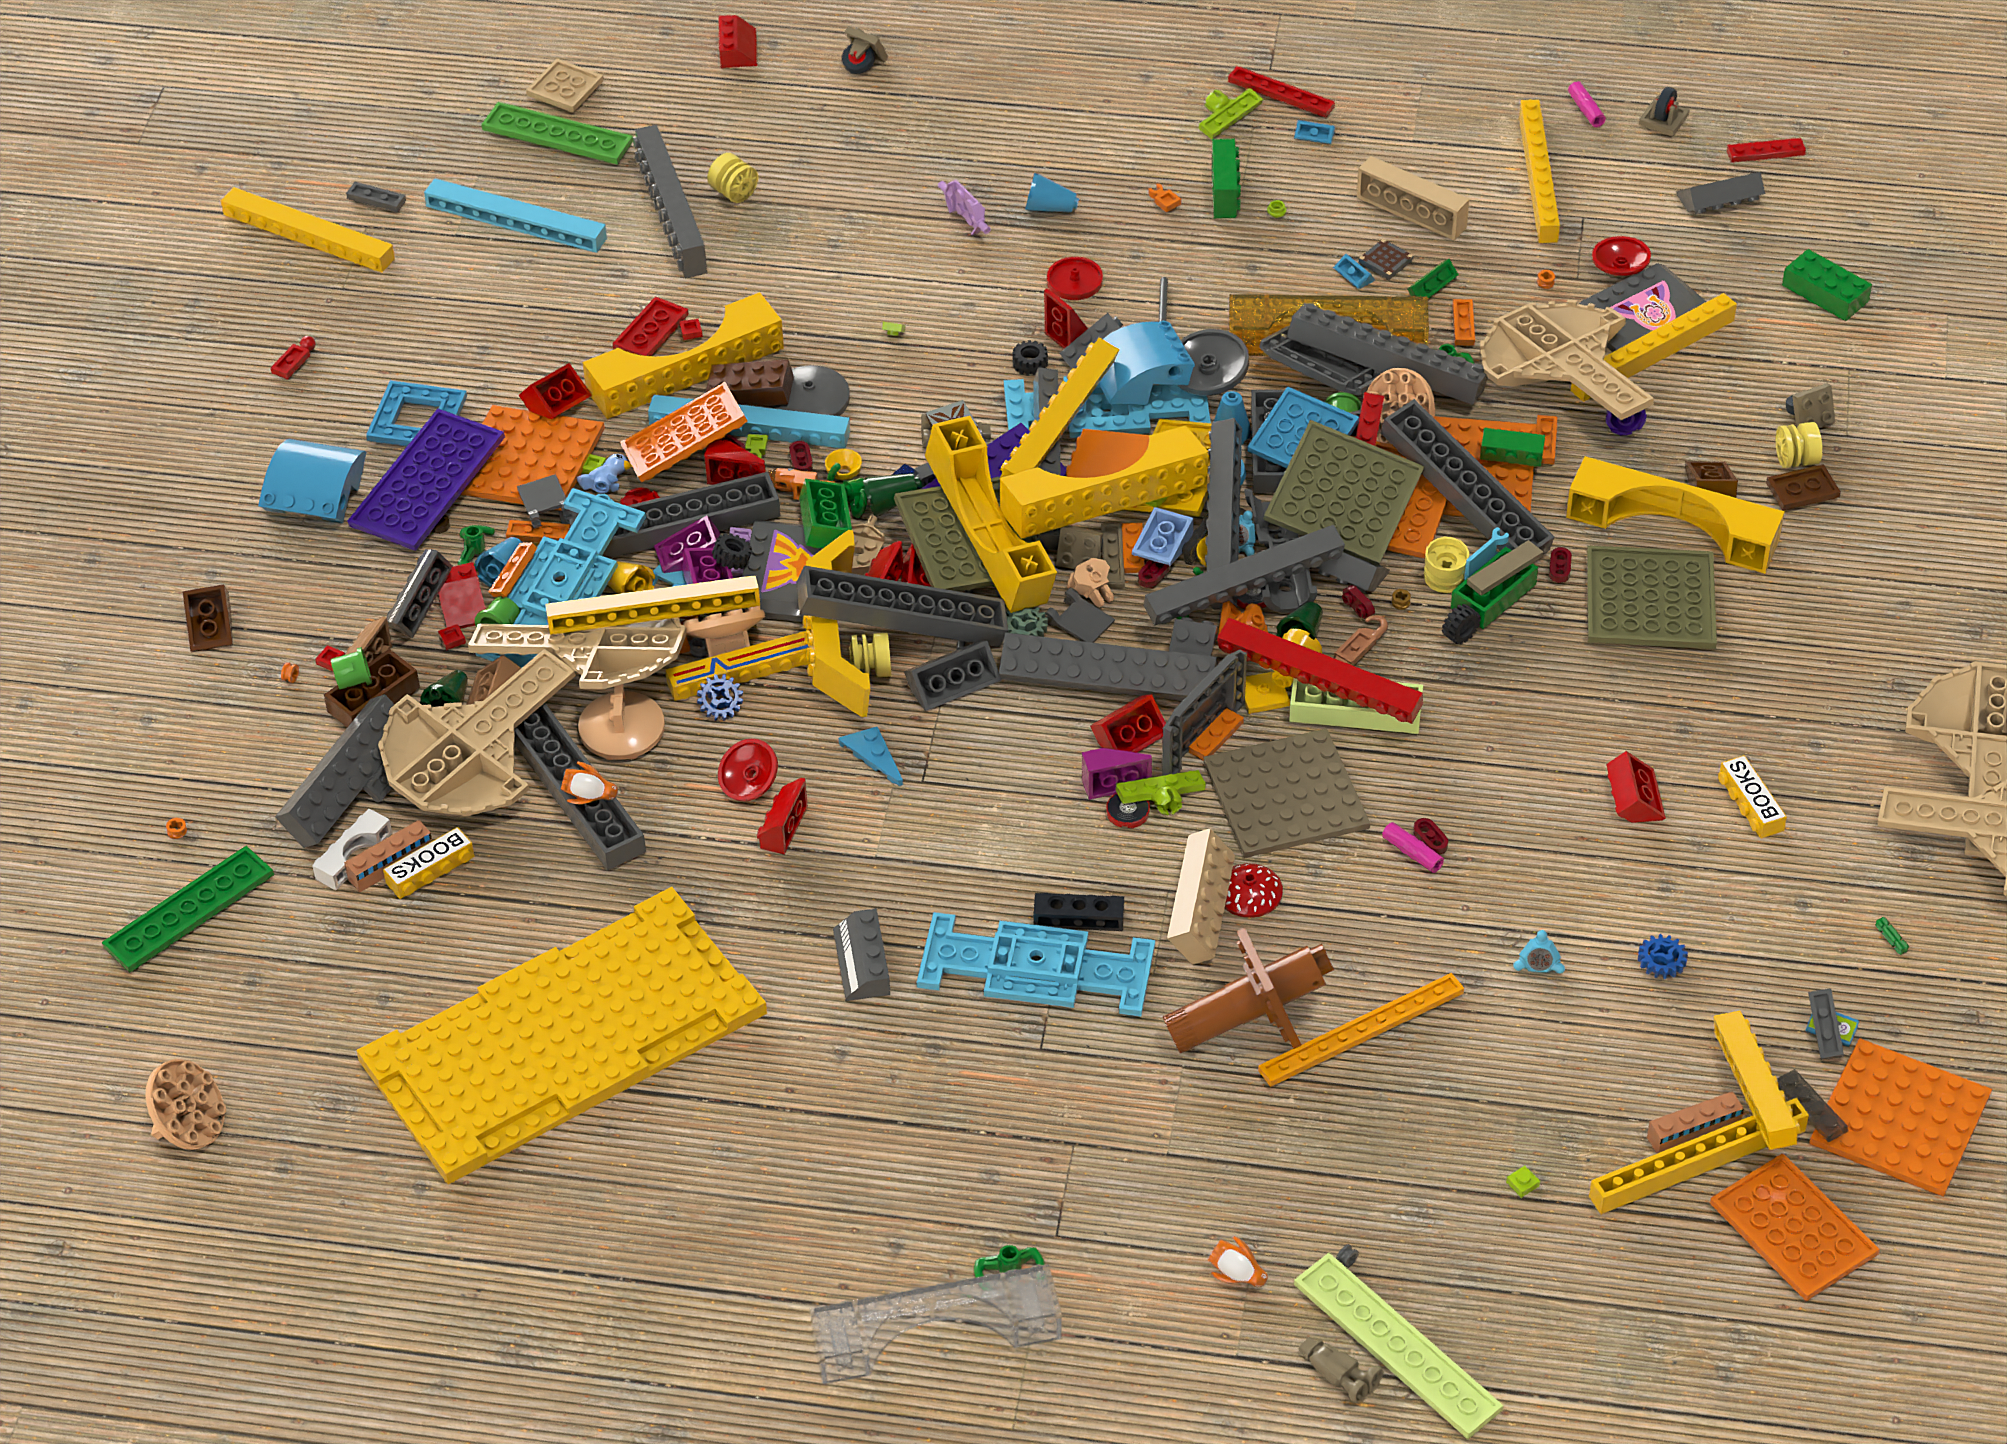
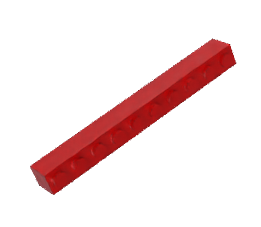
[1217,618,1423,724]

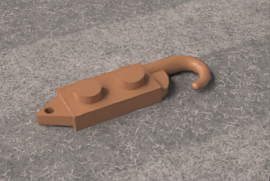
[1334,615,1388,666]

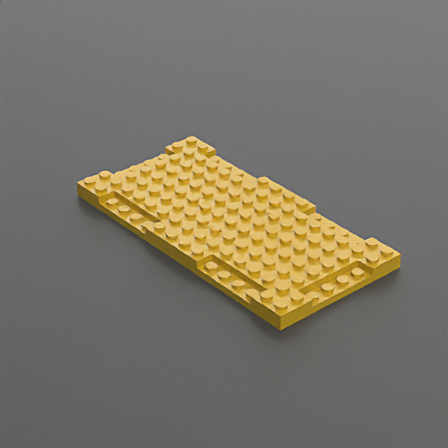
[356,887,767,1185]

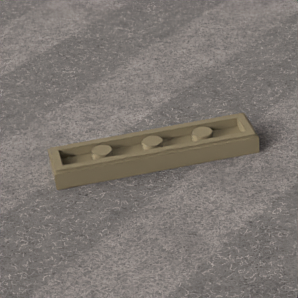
[1101,524,1125,589]
[1467,540,1543,596]

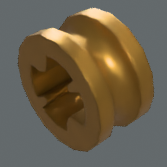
[1392,589,1411,610]

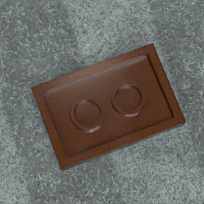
[1766,464,1841,511]

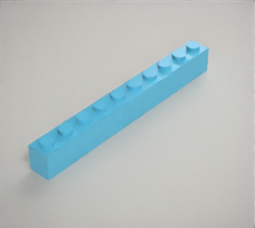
[424,178,607,253]
[648,395,850,449]

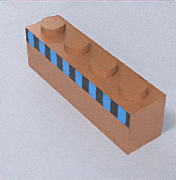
[344,820,432,892]
[1647,1091,1744,1154]

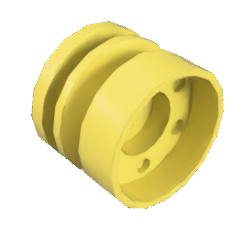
[707,152,758,203]
[1775,422,1822,468]
[1424,537,1469,593]
[849,632,891,677]

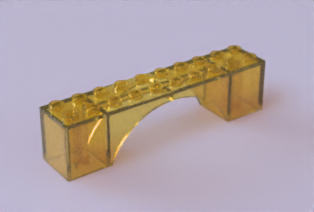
[1228,294,1429,356]

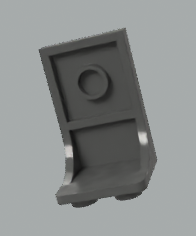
[1059,313,1125,369]
[1169,617,1219,656]

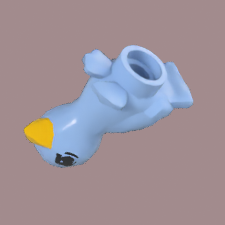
[577,454,633,494]

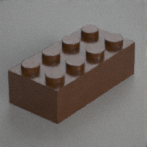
[705,359,794,407]
[324,649,420,728]

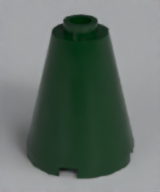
[863,473,922,517]
[1276,602,1323,640]

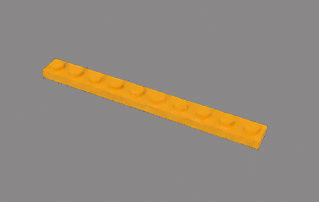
[1258,973,1464,1087]

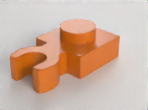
[1149,184,1181,213]

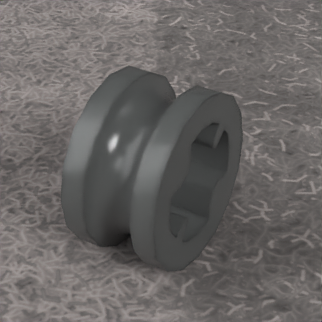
[689,638,708,658]
[1336,1244,1359,1268]

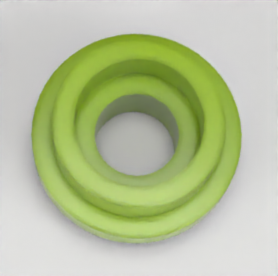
[1267,200,1286,218]

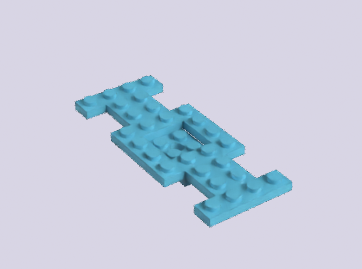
[1004,376,1211,438]
[476,488,647,668]
[917,912,1155,1017]

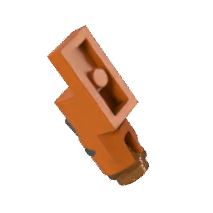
[768,468,835,500]

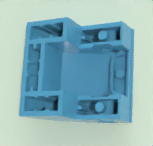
[1099,321,1195,405]
[258,439,367,523]

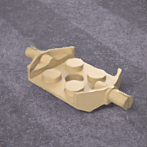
[851,515,885,575]

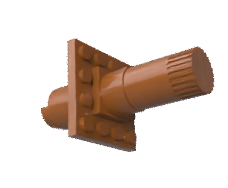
[1162,927,1334,1054]

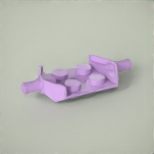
[938,180,991,235]

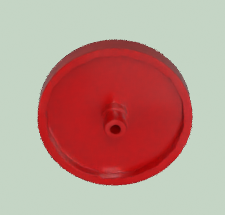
[1047,257,1103,300]

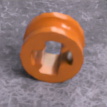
[1537,270,1555,289]
[281,662,299,683]
[166,818,187,839]

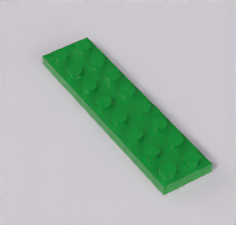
[102,846,274,973]

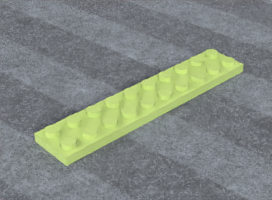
[1294,1253,1503,1439]

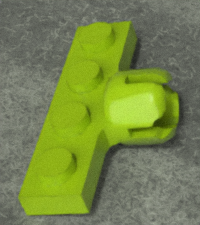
[1198,88,1263,140]
[1116,770,1206,815]

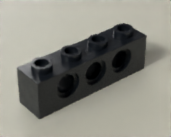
[1033,893,1124,931]

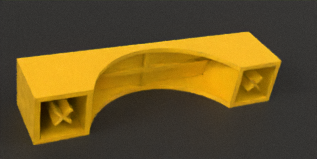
[582,292,784,419]
[925,416,1057,613]
[1000,425,1209,539]
[1566,456,1785,574]

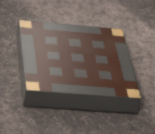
[1359,239,1414,280]

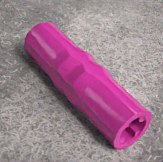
[1568,81,1606,127]
[1382,822,1444,873]

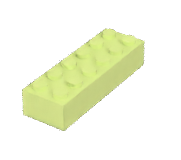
[1289,678,1423,734]

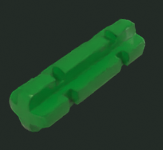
[1875,917,1909,955]

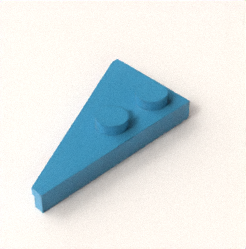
[838,726,903,786]

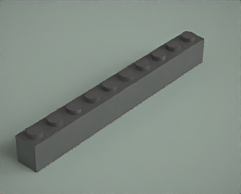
[1033,367,1061,550]
[1205,418,1242,610]
[1143,525,1345,626]

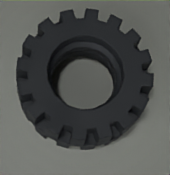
[1012,340,1048,376]
[712,533,752,570]
[1442,604,1481,645]

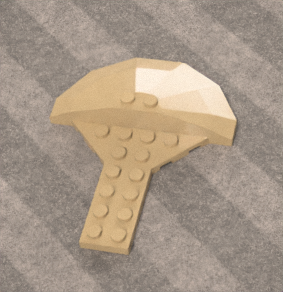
[1480,300,1654,420]
[468,617,687,689]
[378,649,576,816]
[1905,661,2007,857]
[1878,780,2007,896]

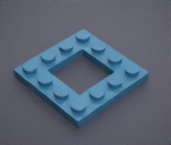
[366,380,467,446]

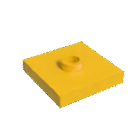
[1245,672,1290,714]

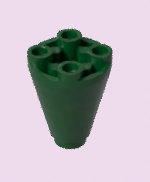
[419,670,468,707]

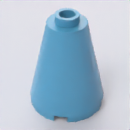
[1025,173,1079,212]
[1213,391,1251,445]
[474,537,522,587]

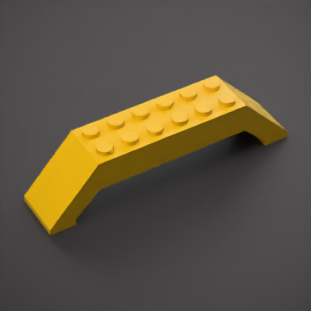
[803,530,870,717]

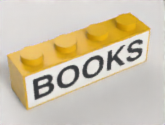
[1718,755,1787,839]
[383,827,475,899]

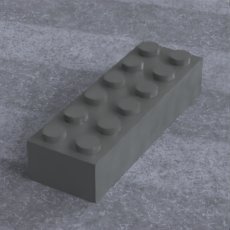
[1251,389,1287,493]

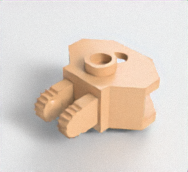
[1067,558,1114,608]

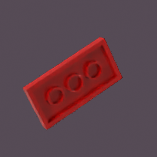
[612,296,689,356]

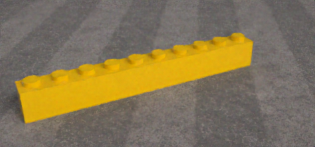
[1519,100,1560,243]
[221,187,395,273]
[1570,293,1737,402]
[999,337,1120,480]
[545,576,760,635]
[1589,1098,1809,1214]

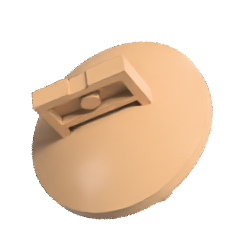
[1367,368,1435,444]
[683,606,765,658]
[578,684,665,760]
[146,1059,226,1150]

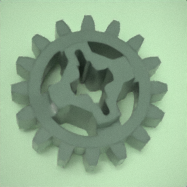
[1006,607,1048,637]

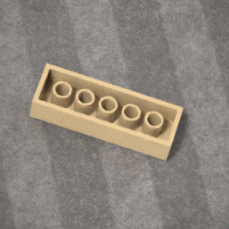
[1357,156,1469,241]
[1167,828,1235,965]

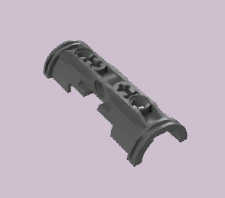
[1244,489,1318,613]

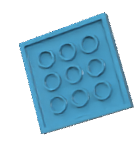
[1247,386,1359,468]

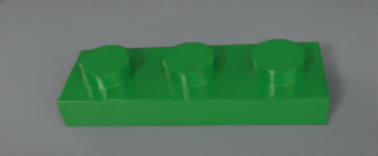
[1407,259,1459,305]

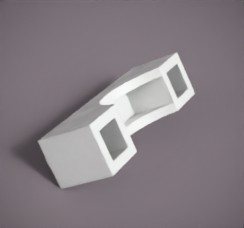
[312,809,392,890]

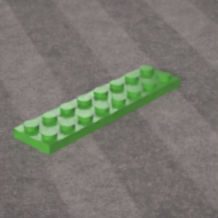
[481,102,633,164]

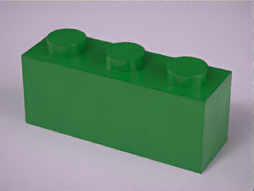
[1480,428,1545,467]

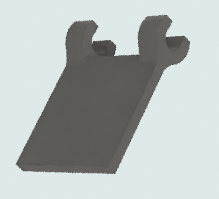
[517,474,573,528]
[1045,587,1115,643]

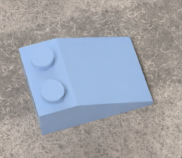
[1131,507,1194,566]

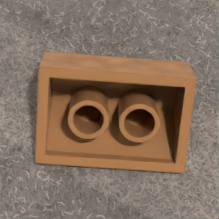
[346,616,392,663]
[466,655,521,705]

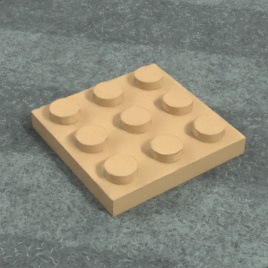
[526,59,604,112]

